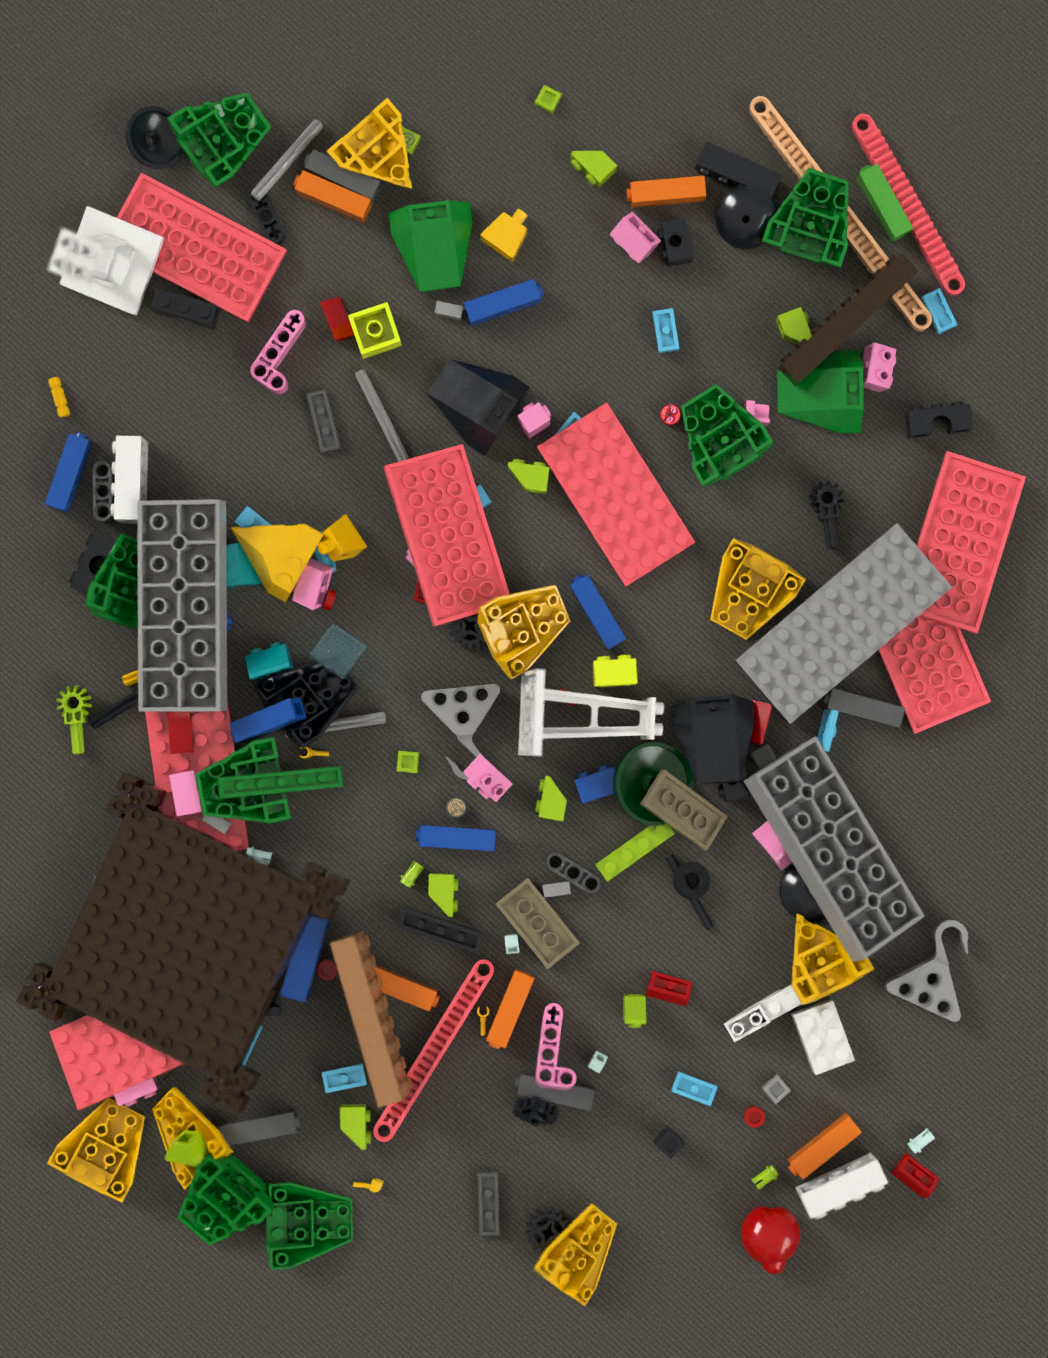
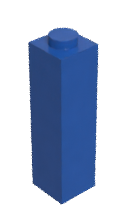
[464,279,543,326]
[45,432,93,513]
[570,574,626,651]
[229,698,307,743]
[416,825,496,851]

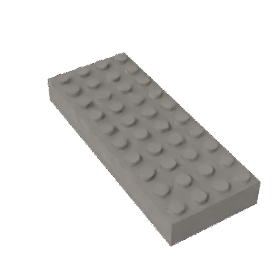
[138,500,227,712]
[736,523,952,724]
[744,736,925,962]

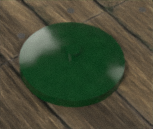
[613,742,693,826]

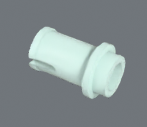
[246,846,272,864]
[907,1128,935,1154]

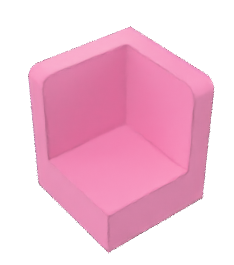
[744,400,770,426]

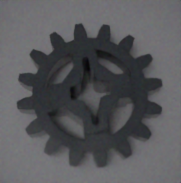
[448,614,486,649]
[512,1096,559,1126]
[525,1207,569,1254]

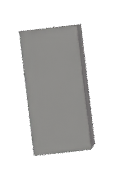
[435,301,464,321]
[202,816,233,834]
[542,881,571,898]

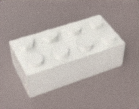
[111,436,148,524]
[795,1152,888,1219]

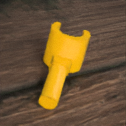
[299,746,329,759]
[477,1006,490,1035]
[353,1178,384,1192]

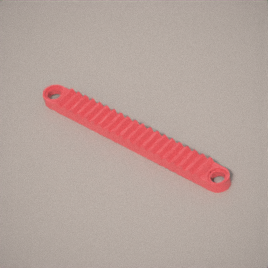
[852,114,965,296]
[374,959,494,1142]

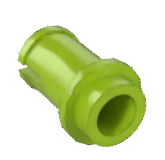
[400,860,424,888]
[752,1165,779,1190]

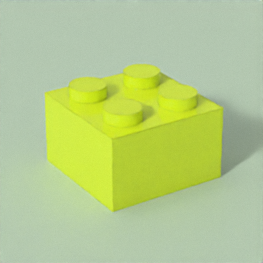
[348,302,402,359]
[593,655,637,688]

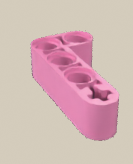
[250,310,306,394]
[535,1003,576,1091]

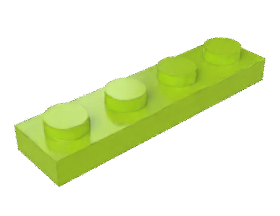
[595,824,675,882]

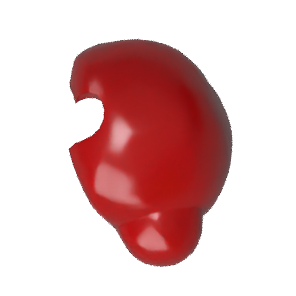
[741,1206,800,1274]

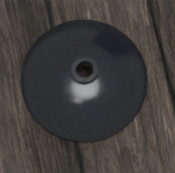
[125,106,184,169]
[716,186,777,249]
[779,864,826,922]

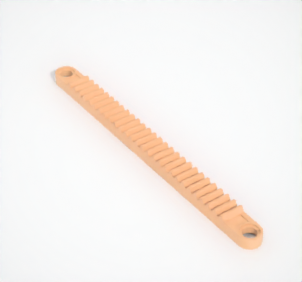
[749,96,932,331]

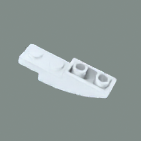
[724,984,801,1042]

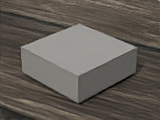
[761,1074,791,1104]

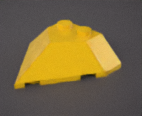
[326,98,412,189]
[231,524,324,603]
[792,913,874,1005]

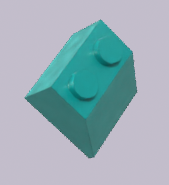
[226,543,262,589]
[245,642,294,681]

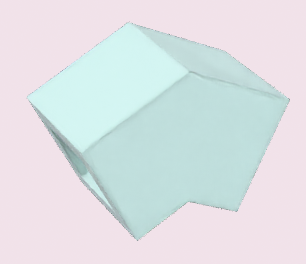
[504,934,519,954]
[587,1051,608,1073]

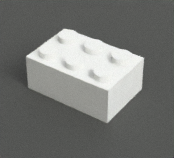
[791,998,855,1075]

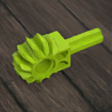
[56,685,92,754]

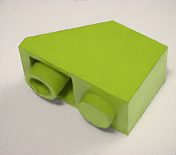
[570,151,617,188]
[776,307,813,345]
[508,459,550,494]
[535,776,567,821]
[428,873,459,917]
[623,994,646,1028]
[340,1104,371,1150]
[164,1130,209,1166]

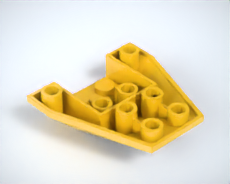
[710,538,806,640]
[477,585,570,680]
[152,1087,233,1190]
[47,1098,145,1203]
[534,1204,617,1306]

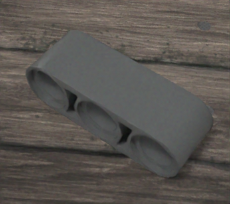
[93,461,115,523]
[546,852,601,893]

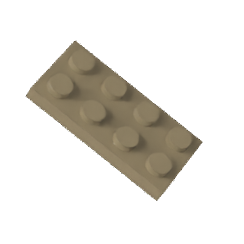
[640,769,728,851]
[495,878,580,969]

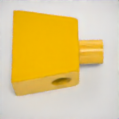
[480,209,527,262]
[318,514,367,562]

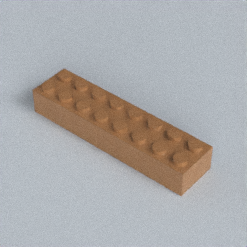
[330,930,412,1107]

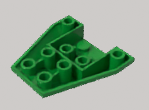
[388,200,473,292]
[777,351,864,433]
[265,1182,353,1270]

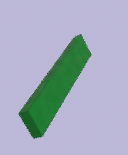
[217,766,343,799]

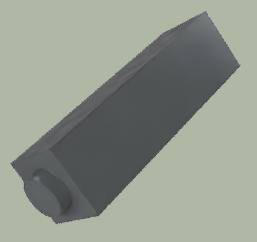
[304,149,382,205]
[823,688,905,728]
[514,1071,595,1111]
[218,1109,301,1146]

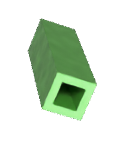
[856,164,913,243]

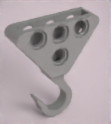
[421,684,500,780]
[884,920,968,1022]

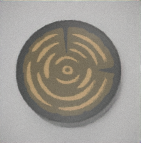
[446,797,467,818]

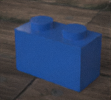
[574,764,615,804]

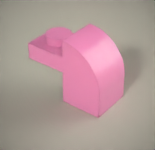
[752,821,792,870]

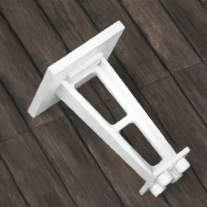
[48,206,165,315]
[518,669,664,756]

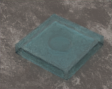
[309,624,367,679]

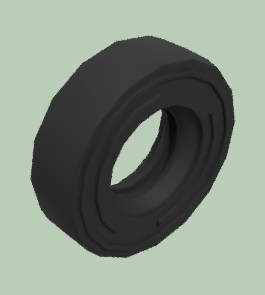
[673,862,710,900]

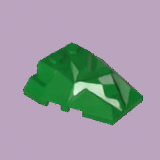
[167,93,271,188]
[762,168,848,268]
[681,384,774,487]
[85,533,138,629]
[195,737,291,823]
[178,1152,274,1246]

